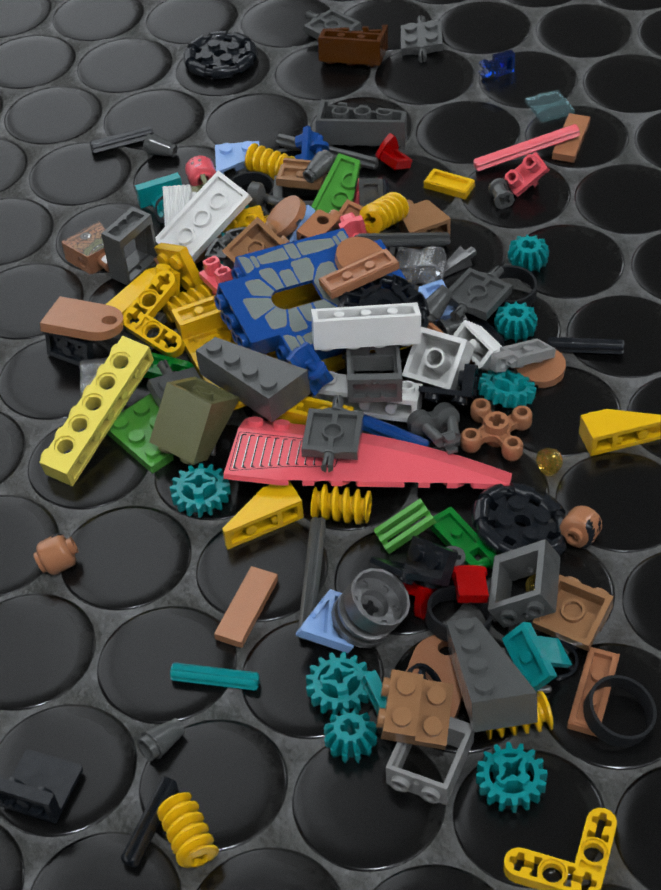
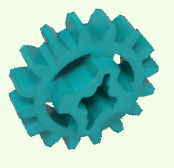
[478,369,537,408]
[170,463,231,518]
[306,652,371,715]
[476,742,547,813]

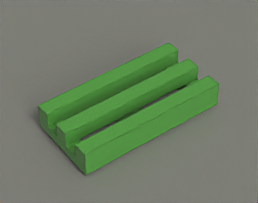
[373,498,437,554]

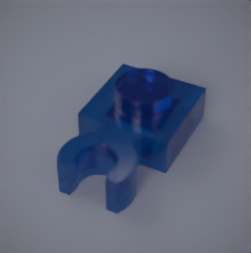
[478,49,515,78]

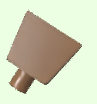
[399,200,451,251]

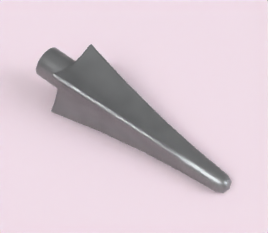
[423,246,477,285]

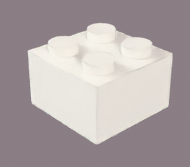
[402,327,475,390]

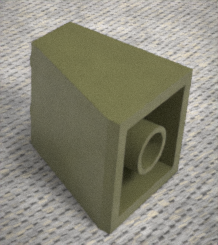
[149,376,239,465]

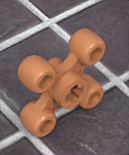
[460,398,533,461]

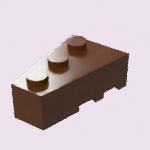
[318,25,388,67]

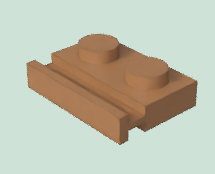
[276,158,327,190]

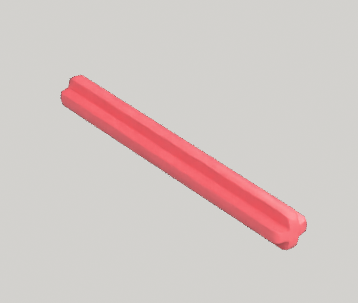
[473,124,580,172]

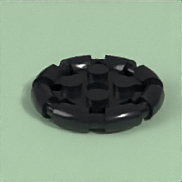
[183,31,257,79]
[337,274,429,348]
[471,482,572,556]

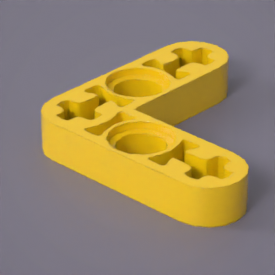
[123,270,185,358]
[503,808,617,890]

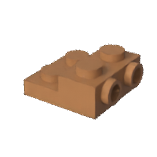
[222,217,290,263]
[532,574,614,651]
[376,669,454,750]

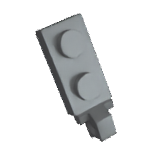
[489,338,556,372]

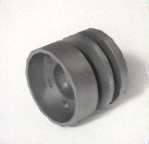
[331,568,410,648]

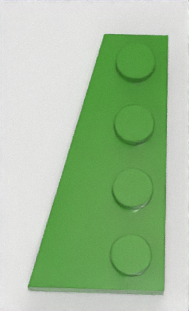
[311,153,361,213]

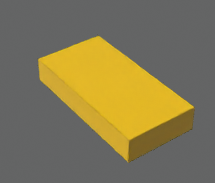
[424,168,475,200]

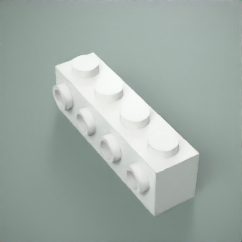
[311,302,421,351]
[312,371,423,422]

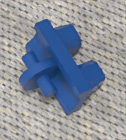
[294,125,329,160]
[286,341,334,396]

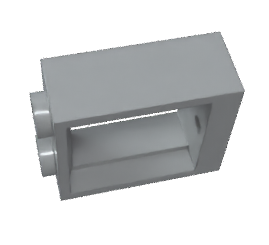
[385,717,474,805]

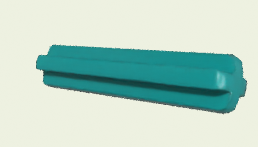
[170,663,260,690]

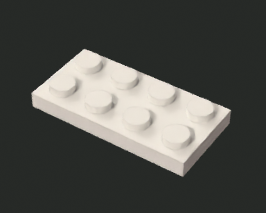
[155,171,252,262]

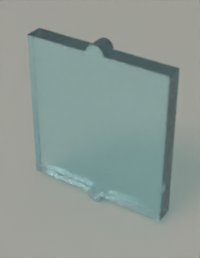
[525,90,575,123]

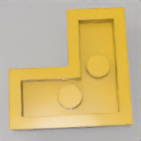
[154,243,204,290]

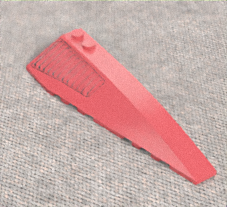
[224,416,512,489]

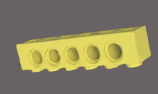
[39,336,154,487]

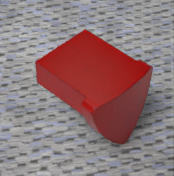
[375,133,413,170]
[452,565,489,603]
[402,581,437,619]

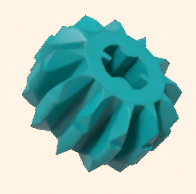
[507,234,549,272]
[494,301,538,343]
[324,707,377,763]

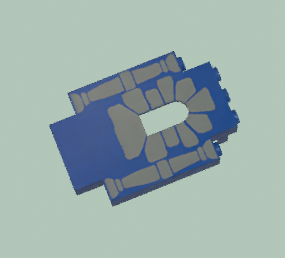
[214,228,408,363]

